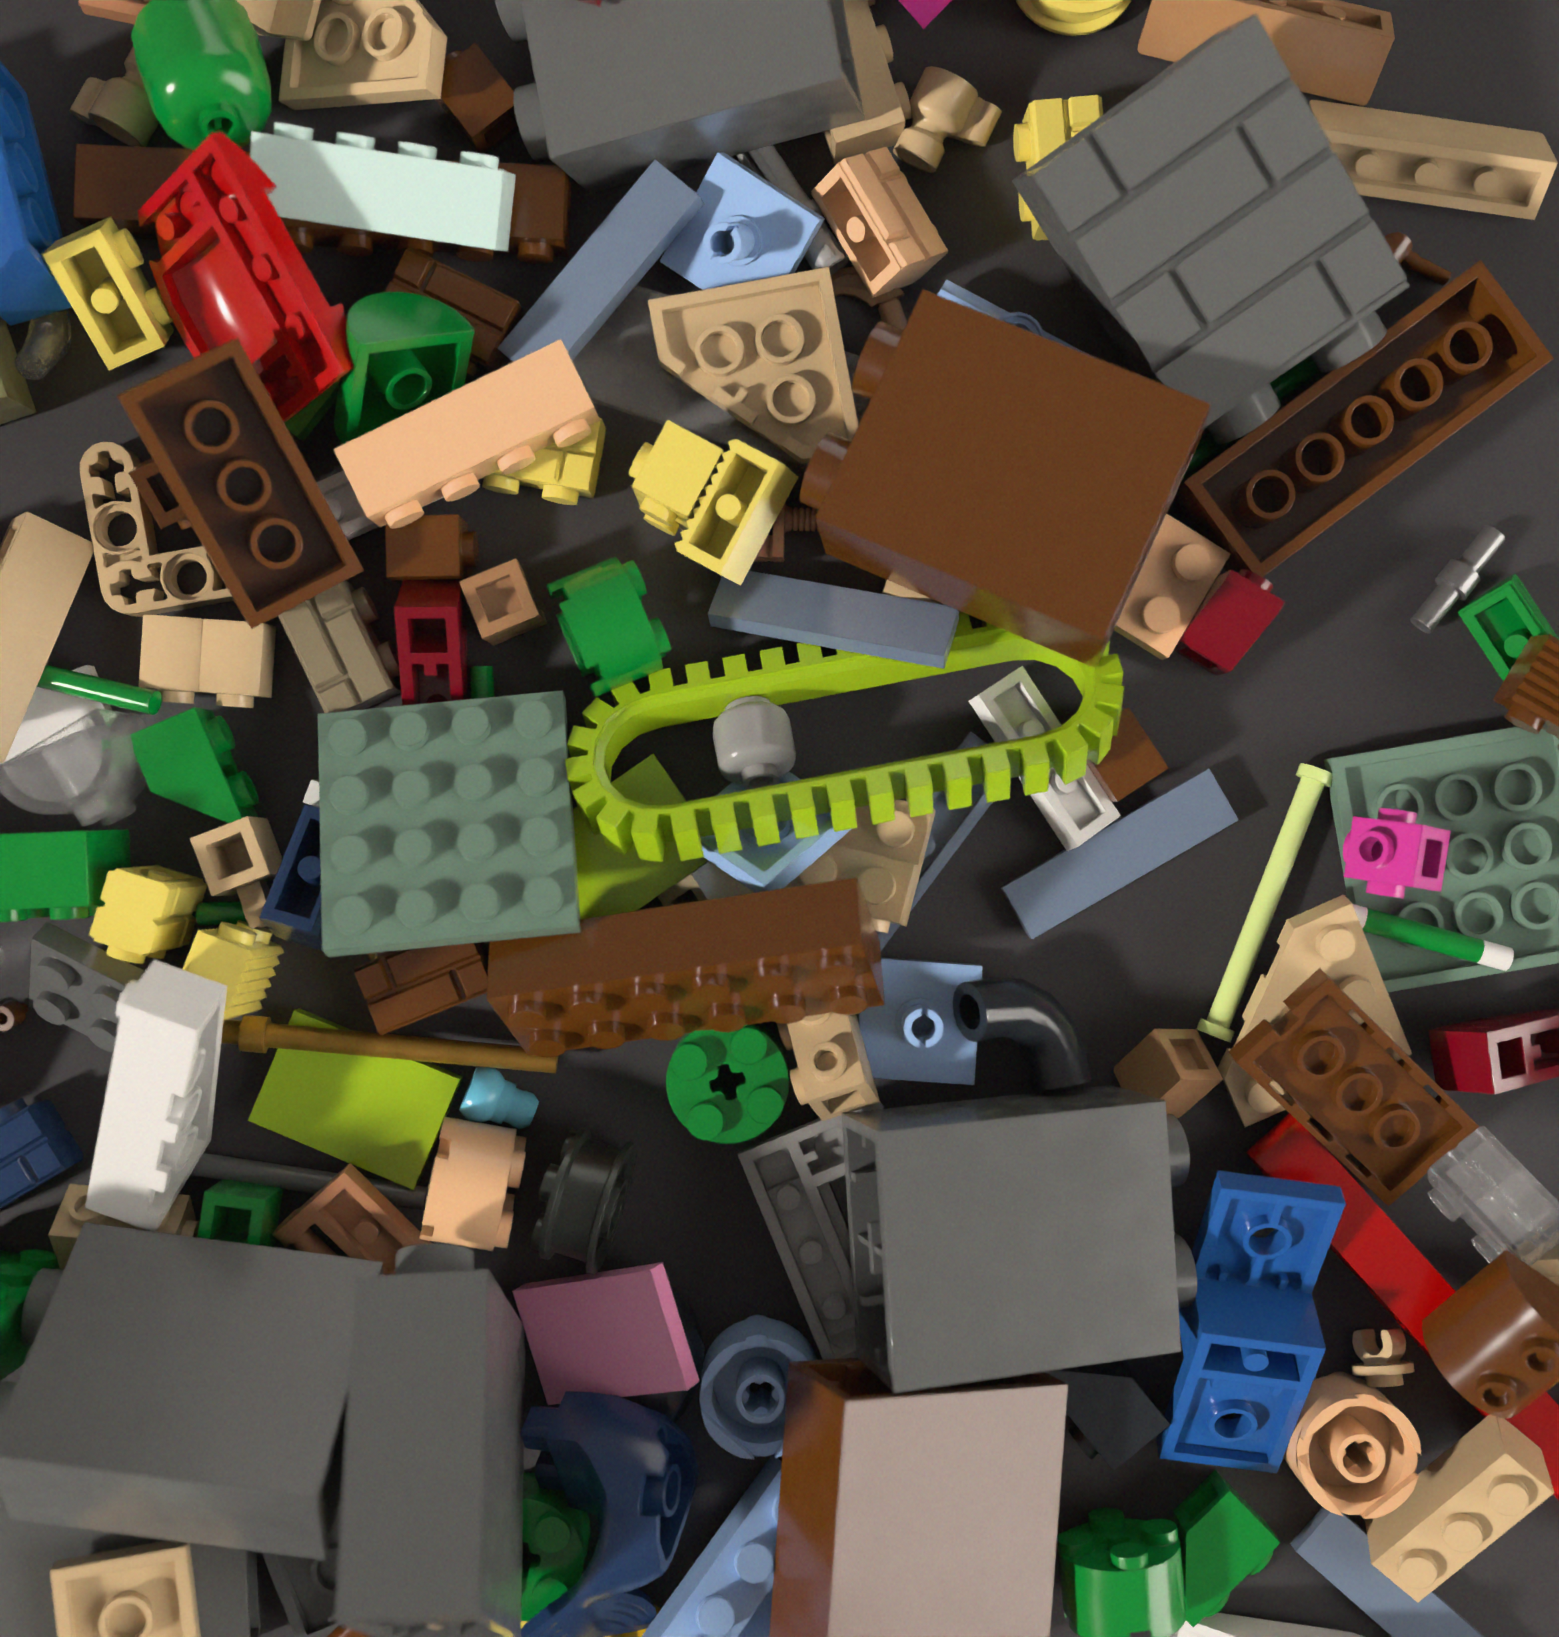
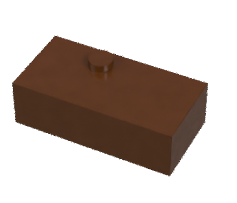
[116,338,364,629]

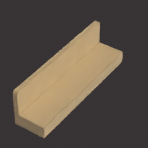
[1309,100,1558,220]
[0,512,94,764]

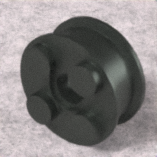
[530,1127,637,1275]

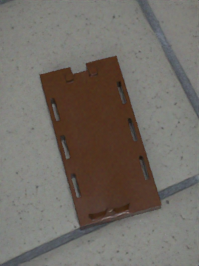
[1228,968,1480,1207]

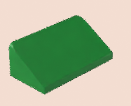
[1457,573,1559,682]

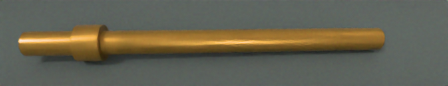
[221,1015,558,1073]

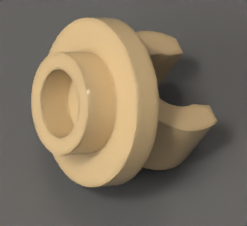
[1351,1328,1415,1387]

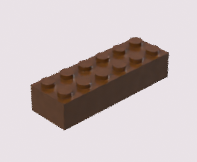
[1173,260,1554,577]
[486,877,885,1057]

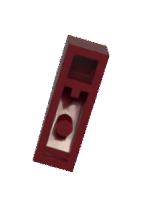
[394,580,468,706]
[1428,1008,1559,1094]

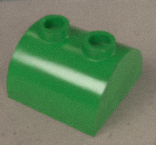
[334,292,475,445]

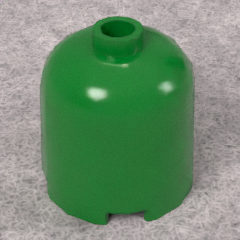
[131,0,272,150]

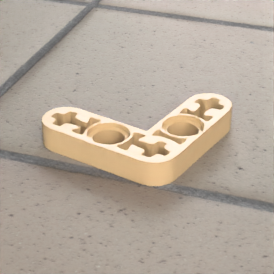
[80,442,234,617]

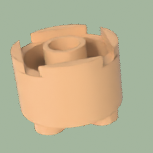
[419,1117,527,1251]
[1284,1372,1421,1519]

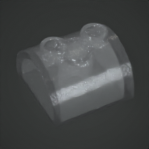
[0,708,147,826]

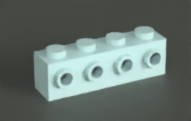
[250,123,516,252]

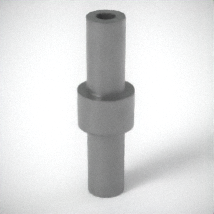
[1410,526,1505,634]

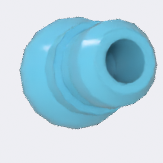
[459,1067,539,1129]

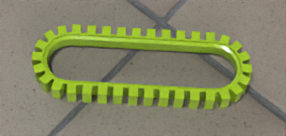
[565,612,1124,862]

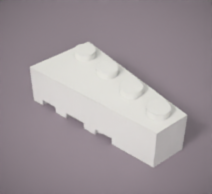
[85,960,227,1232]

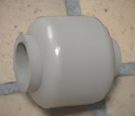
[713,696,796,790]

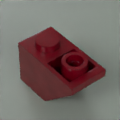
[1174,569,1285,676]

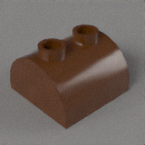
[1422,1250,1559,1418]

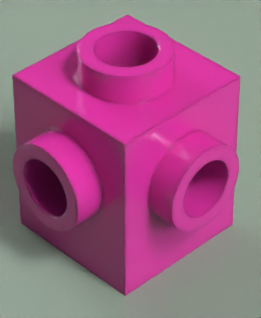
[1343,808,1451,899]

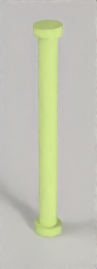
[1196,763,1332,1043]

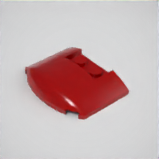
[137,132,353,423]

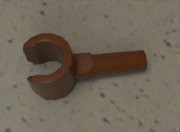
[1384,232,1451,286]

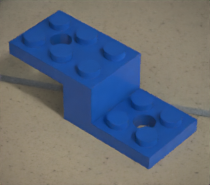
[1156,1171,1345,1473]

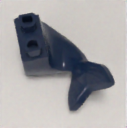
[521,1391,699,1637]

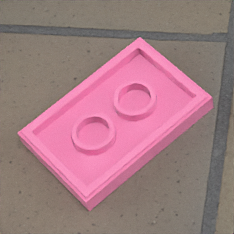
[513,1262,700,1405]

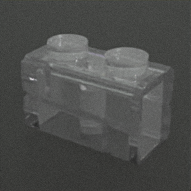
[1427,1125,1559,1266]

